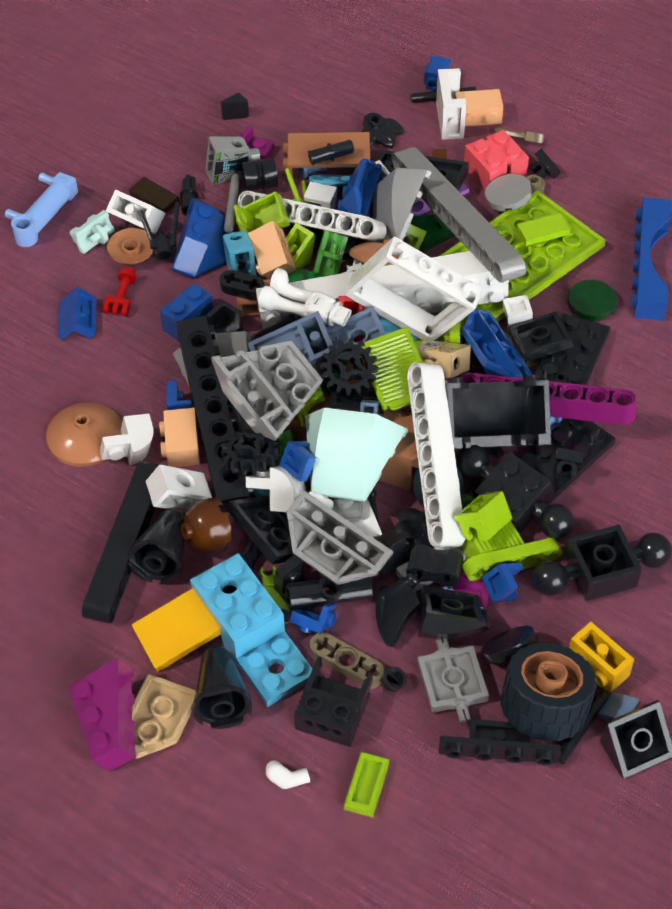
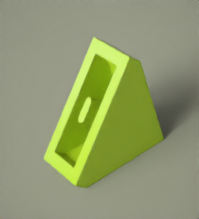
[286,223,316,269]

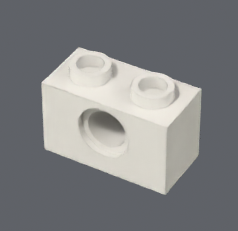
[106,190,166,234]
[146,464,212,512]

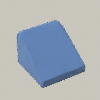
[598,692,640,721]

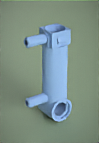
[5,172,78,247]

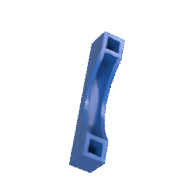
[630,197,672,321]

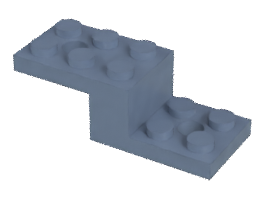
[247,306,386,377]

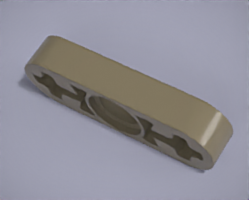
[310,632,384,689]

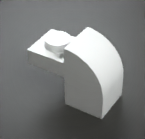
[100,413,153,465]
[246,465,306,512]

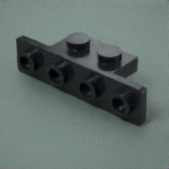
[439,719,561,766]

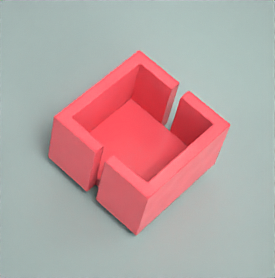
[464,130,529,190]

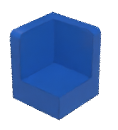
[482,563,523,602]

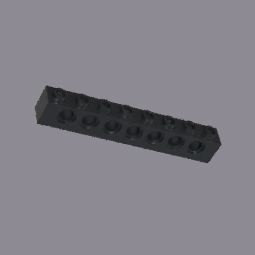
[176,316,254,512]

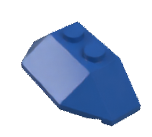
[338,158,382,240]
[172,197,233,279]
[460,308,533,378]

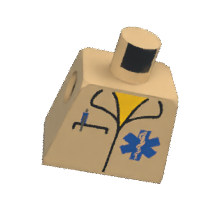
[417,340,471,378]

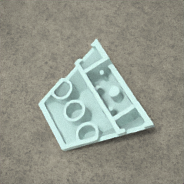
[305,408,408,502]

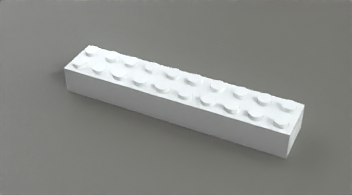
[256,251,509,329]

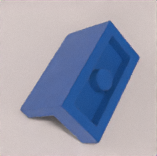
[58,287,96,340]

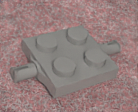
[417,638,489,725]

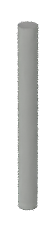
[224,173,240,233]

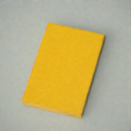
[132,588,221,672]

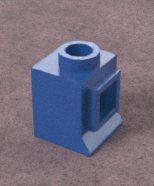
[424,55,451,91]

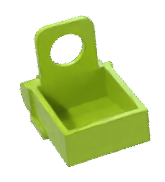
[234,191,290,239]

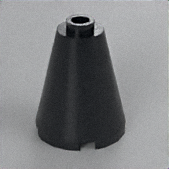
[128,509,185,584]
[193,647,252,729]

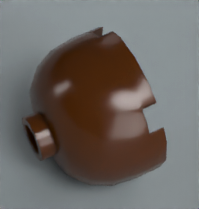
[181,497,231,553]

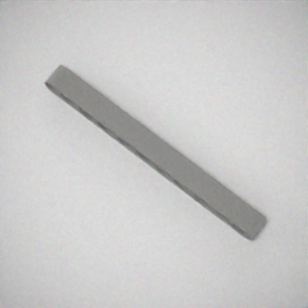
[392,146,526,283]

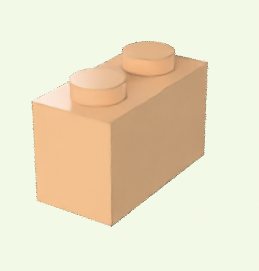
[455,89,503,126]
[248,221,297,279]
[159,408,200,467]

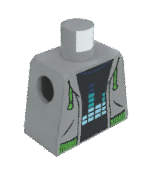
[205,136,260,185]

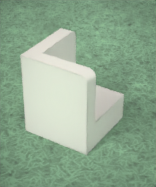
[304,181,337,209]
[503,295,533,332]

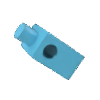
[223,231,257,276]

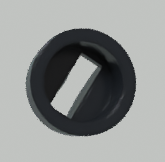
[381,667,406,692]

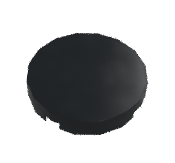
[481,625,537,664]

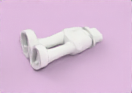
[258,268,352,327]

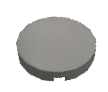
[485,174,532,211]

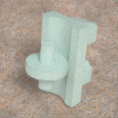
[70,210,115,254]

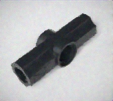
[285,576,373,609]

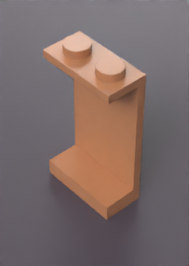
[283,132,370,182]

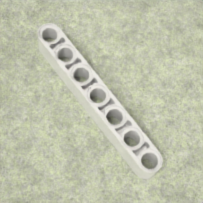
[238,191,387,242]
[407,362,465,547]

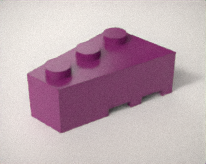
[68,658,135,772]

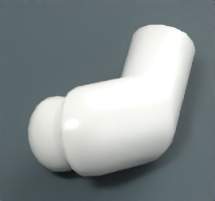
[266,760,310,789]

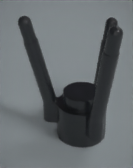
[139,202,179,260]

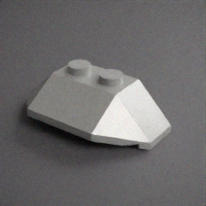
[286,490,393,585]

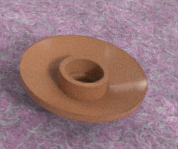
[107,228,154,264]

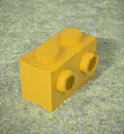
[569,622,634,693]

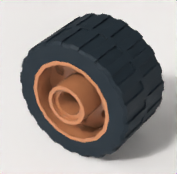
[500,643,597,741]

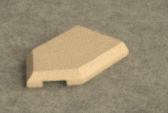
[132,673,196,759]

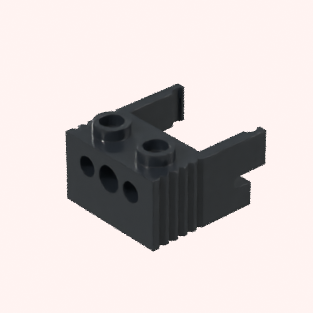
[294,656,373,747]

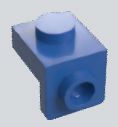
[289,602,337,634]

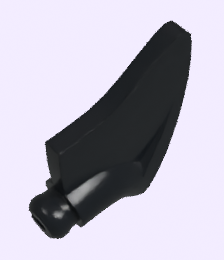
[376,572,423,647]

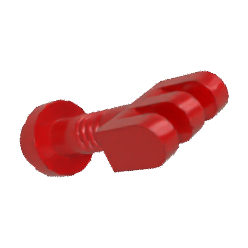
[103,267,137,317]

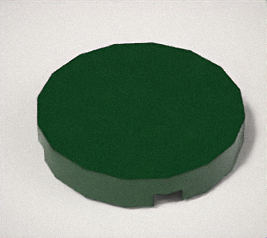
[567,280,617,322]

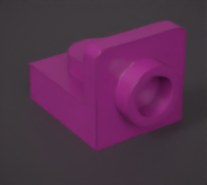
[239,126,274,160]

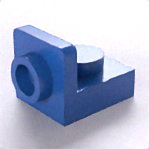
[167,381,194,410]
[279,441,317,481]

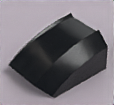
[416,585,490,638]

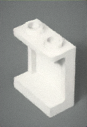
[436,68,466,140]

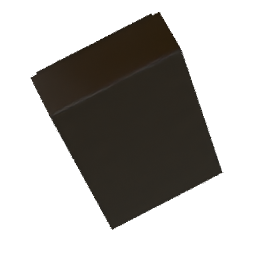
[129,177,179,213]

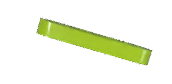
[462,538,563,581]

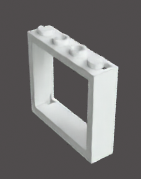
[344,236,482,341]

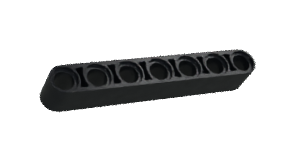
[82,461,159,623]

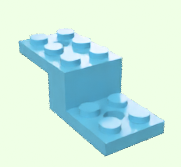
[190,553,312,707]

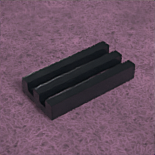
[330,386,384,414]

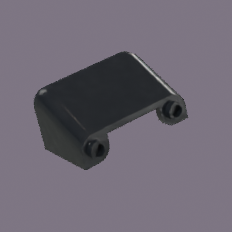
[445,375,551,449]

